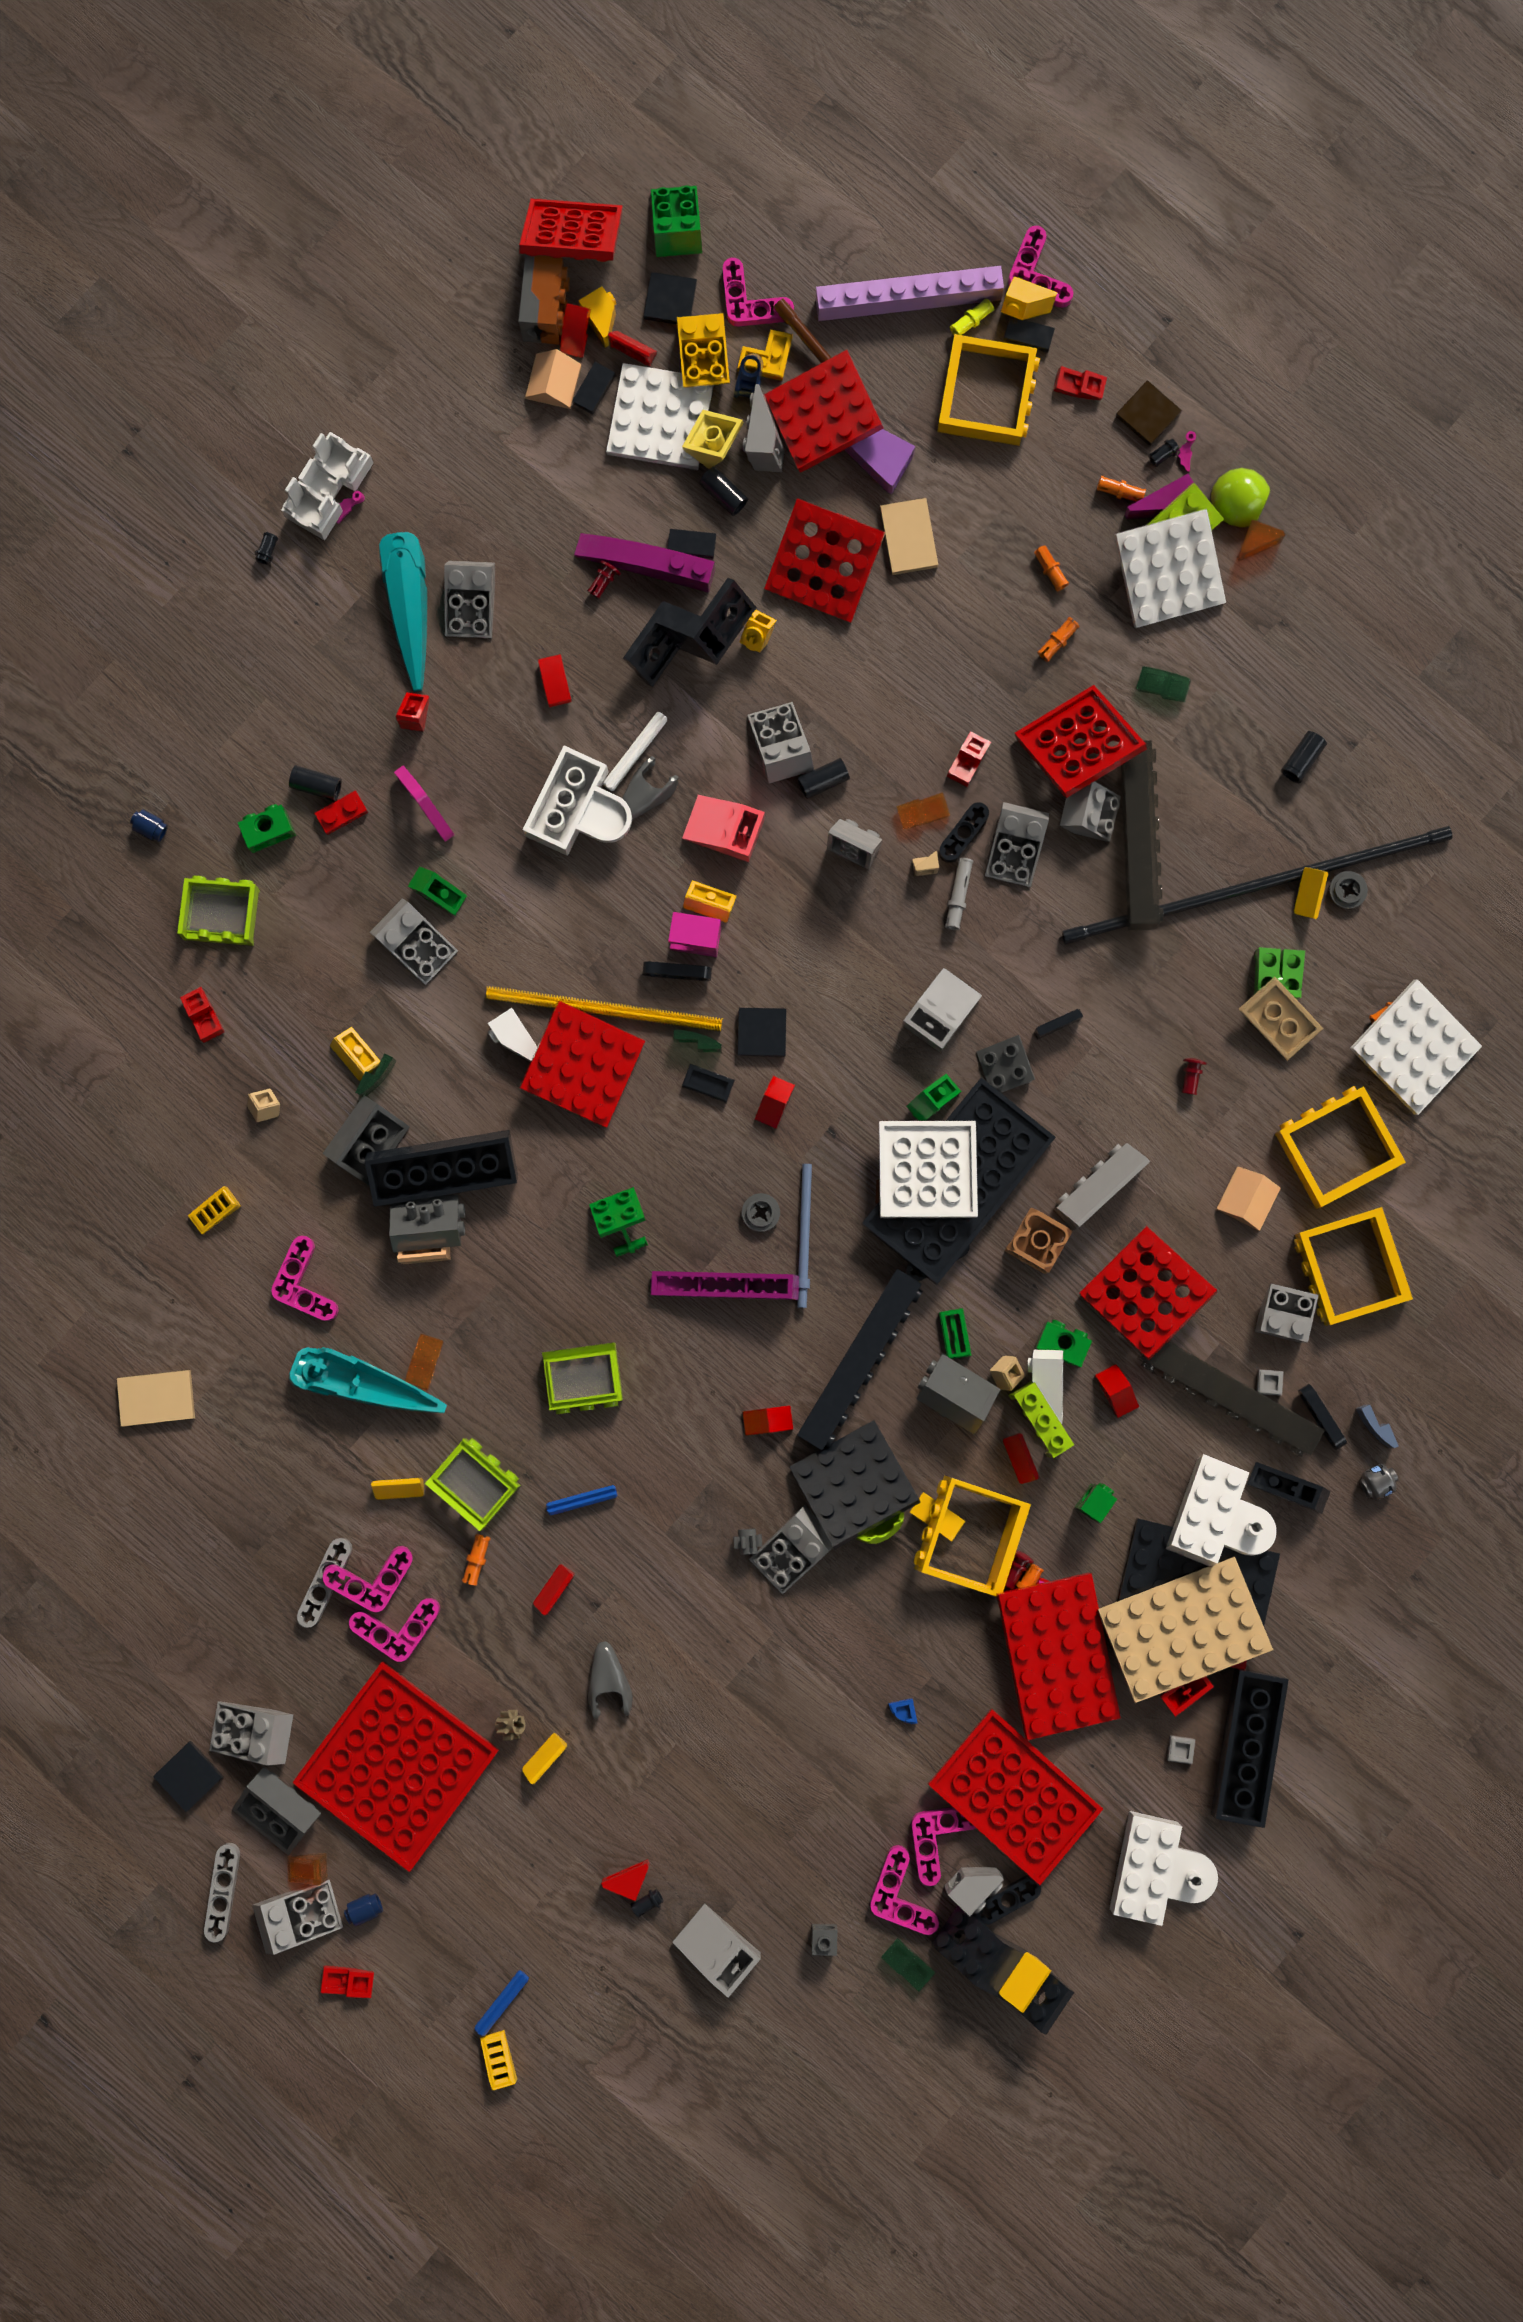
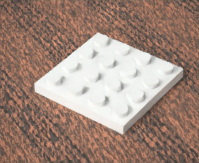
[606,363,714,470]
[1114,509,1226,628]
[1350,979,1482,1115]
[879,1121,978,1218]

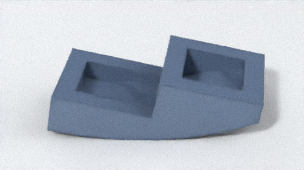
[1356,1405,1399,1448]

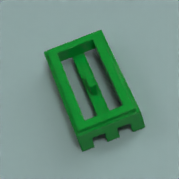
[939,1308,972,1359]

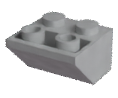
[1060,781,1121,841]
[1255,1284,1318,1343]
[944,1867,1004,1916]

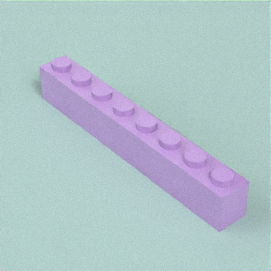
[816,266,1004,321]

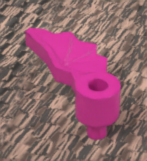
[1178,431,1196,472]
[336,491,365,524]

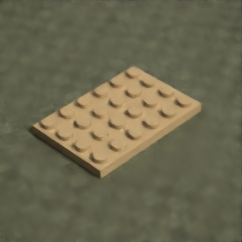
[1097,1557,1273,1703]

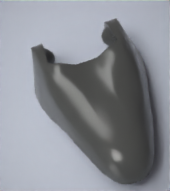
[622,756,679,821]
[588,1641,633,1720]

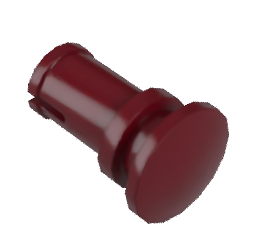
[587,560,621,599]
[1181,1058,1207,1095]
[1005,1550,1034,1589]

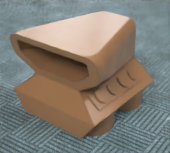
[1005,1208,1072,1274]

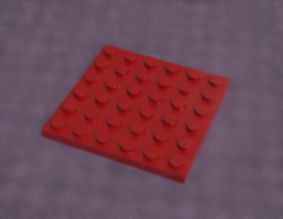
[292,1661,500,1872]

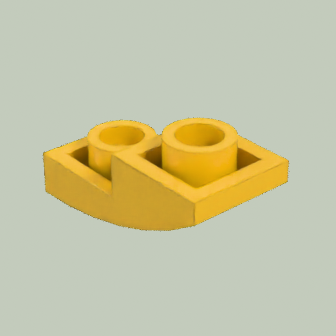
[910,1492,965,1542]

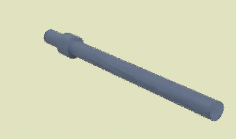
[797,1164,812,1308]

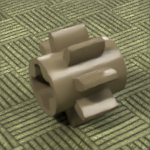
[495,1710,525,1741]

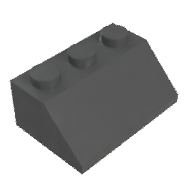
[322,1095,410,1185]
[232,1767,321,1856]

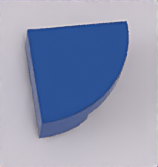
[888,1698,917,1724]

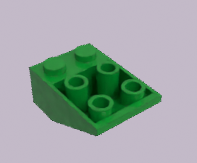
[651,186,702,257]

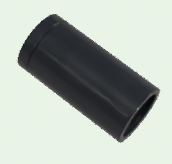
[699,466,748,516]
[1281,731,1327,783]
[797,758,850,799]
[289,765,342,801]

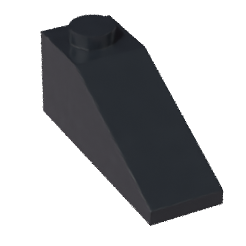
[1248,1462,1331,1514]

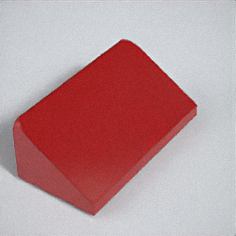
[608,331,657,366]
[1003,1433,1039,1484]
[533,1564,575,1615]

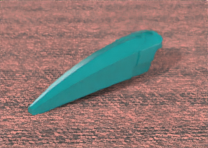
[379,532,427,692]
[289,1347,447,1414]

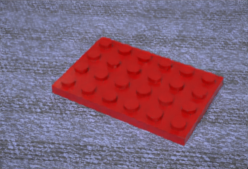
[996,1573,1121,1740]
[927,1709,1103,1885]

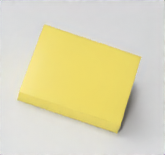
[682,410,744,469]

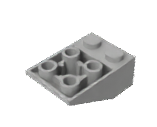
[743,384,785,472]
[444,561,495,638]
[748,702,814,783]
[985,802,1049,887]
[369,899,458,985]
[902,968,982,1053]
[749,1505,833,1594]
[209,1701,293,1765]
[252,1879,343,1955]
[673,1903,761,1998]

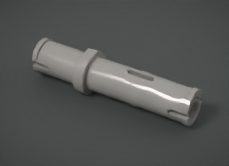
[945,858,974,930]

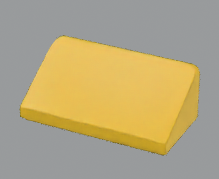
[1294,867,1328,919]
[683,880,737,923]
[330,1027,382,1081]
[371,1478,424,1500]
[522,1733,567,1784]
[999,1952,1051,2013]

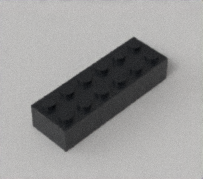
[365,1130,518,1207]
[1211,1668,1289,1828]

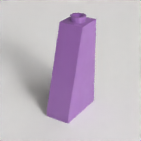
[845,429,915,494]

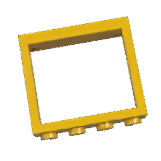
[937,334,1040,446]
[1275,1086,1406,1209]
[1294,1207,1413,1326]
[914,1475,1031,1597]

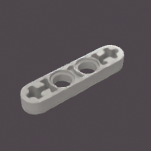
[297,1538,352,1628]
[204,1843,240,1942]

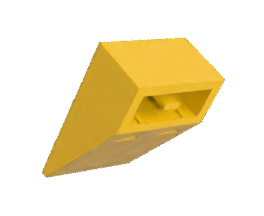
[677,313,730,388]

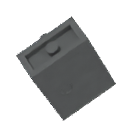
[389,1194,465,1252]
[916,1354,1001,1435]

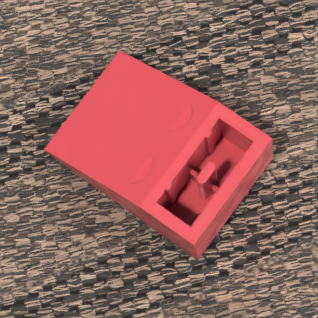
[682,795,765,862]

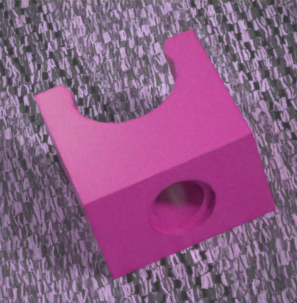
[668,912,722,957]

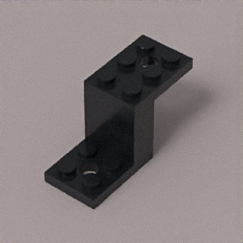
[623,578,757,687]
[931,1906,1074,2035]

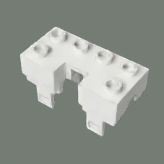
[281,432,373,540]

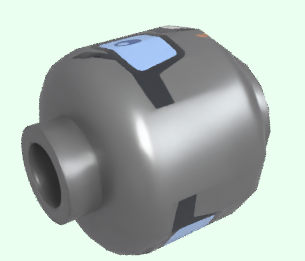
[1360,1464,1399,1500]

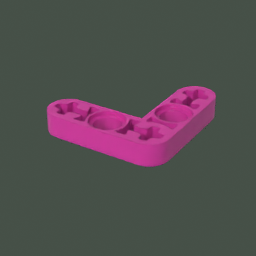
[1008,226,1073,308]
[723,258,794,327]
[394,765,455,842]
[271,1236,339,1321]
[322,1546,412,1612]
[349,1598,440,1662]
[911,1807,976,1886]
[870,1845,939,1935]

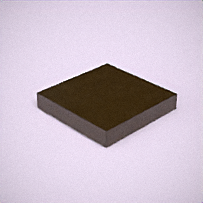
[1116,380,1182,446]

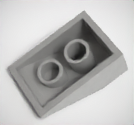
[827,819,882,870]

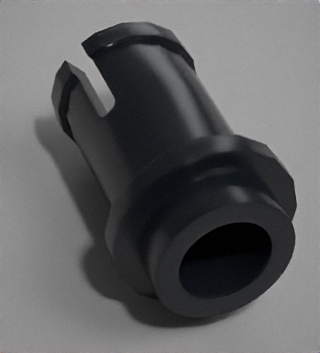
[1148,439,1180,467]
[255,532,278,565]
[631,1889,664,1918]

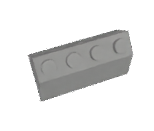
[1054,1143,1150,1231]

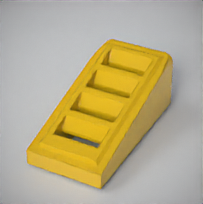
[188,1186,241,1235]
[480,2030,517,2090]

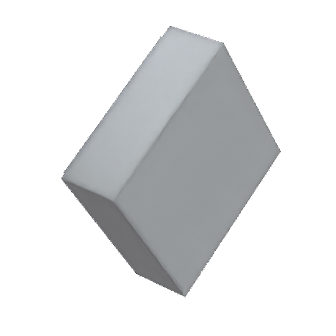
[1256,1370,1283,1396]
[1167,1735,1195,1764]

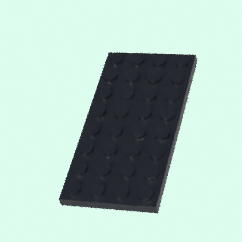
[861,1077,1056,1285]

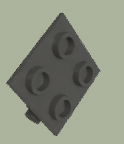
[976,1035,1035,1093]

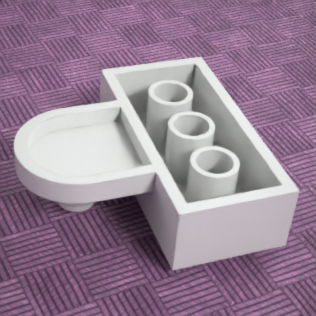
[523,746,632,856]
[1166,1454,1276,1567]
[1110,1811,1218,1926]

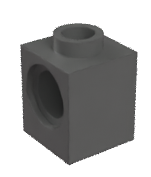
[812,1924,838,1956]

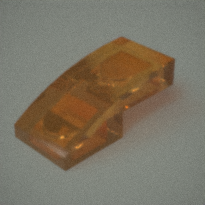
[897,792,951,829]
[405,1334,444,1390]

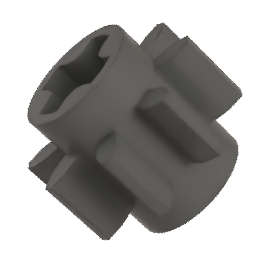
[733,1528,763,1555]

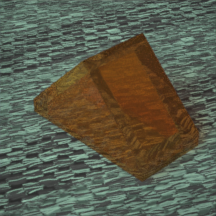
[1237,520,1285,561]
[288,1853,328,1886]

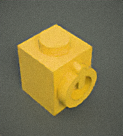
[739,610,777,653]

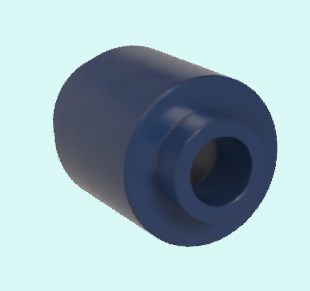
[130,809,168,842]
[344,1893,383,1927]

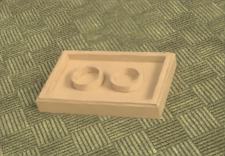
[880,498,938,575]
[1239,977,1324,1061]
[117,1370,195,1426]

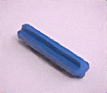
[546,1485,617,1515]
[474,1970,529,2036]

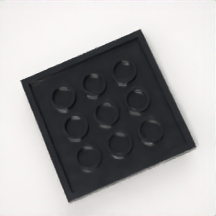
[790,1420,921,1550]

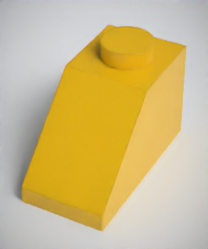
[1001,276,1057,320]
[579,286,617,348]

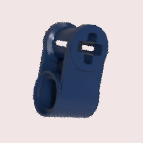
[734,353,763,398]

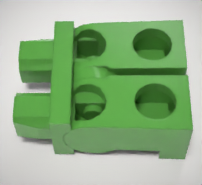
[1254,947,1305,1000]

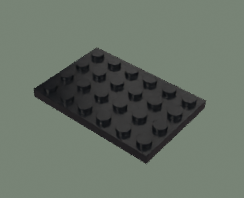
[1117,1518,1280,1626]

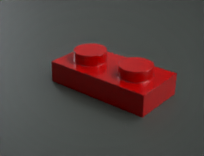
[315,790,368,835]

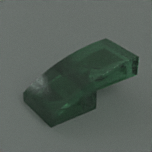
[1136,666,1191,702]
[674,1030,722,1052]
[355,1053,396,1097]
[881,1938,936,1992]

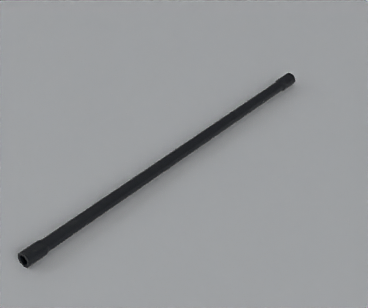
[1062,826,1453,945]

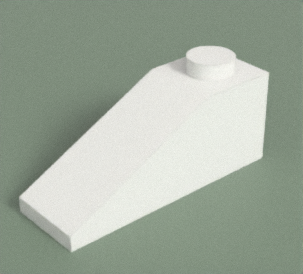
[488,1008,537,1062]
[1028,1350,1063,1424]

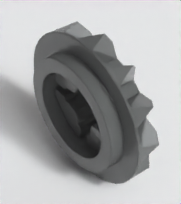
[1328,871,1368,910]
[742,1193,780,1232]

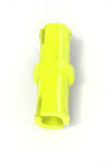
[950,298,994,335]

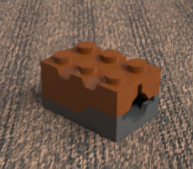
[519,254,570,345]

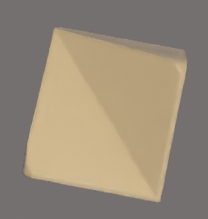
[912,851,939,876]
[247,1089,280,1122]
[989,1356,1025,1391]

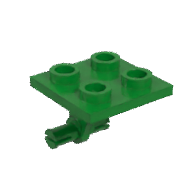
[589,1187,648,1257]

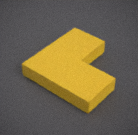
[737,329,793,381]

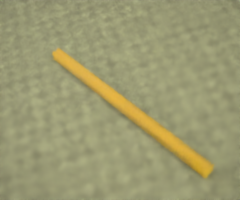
[486,986,723,1032]

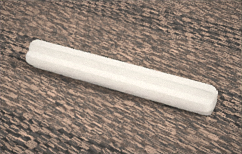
[603,712,667,791]

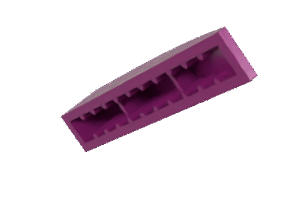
[574,533,715,593]
[651,1271,799,1300]

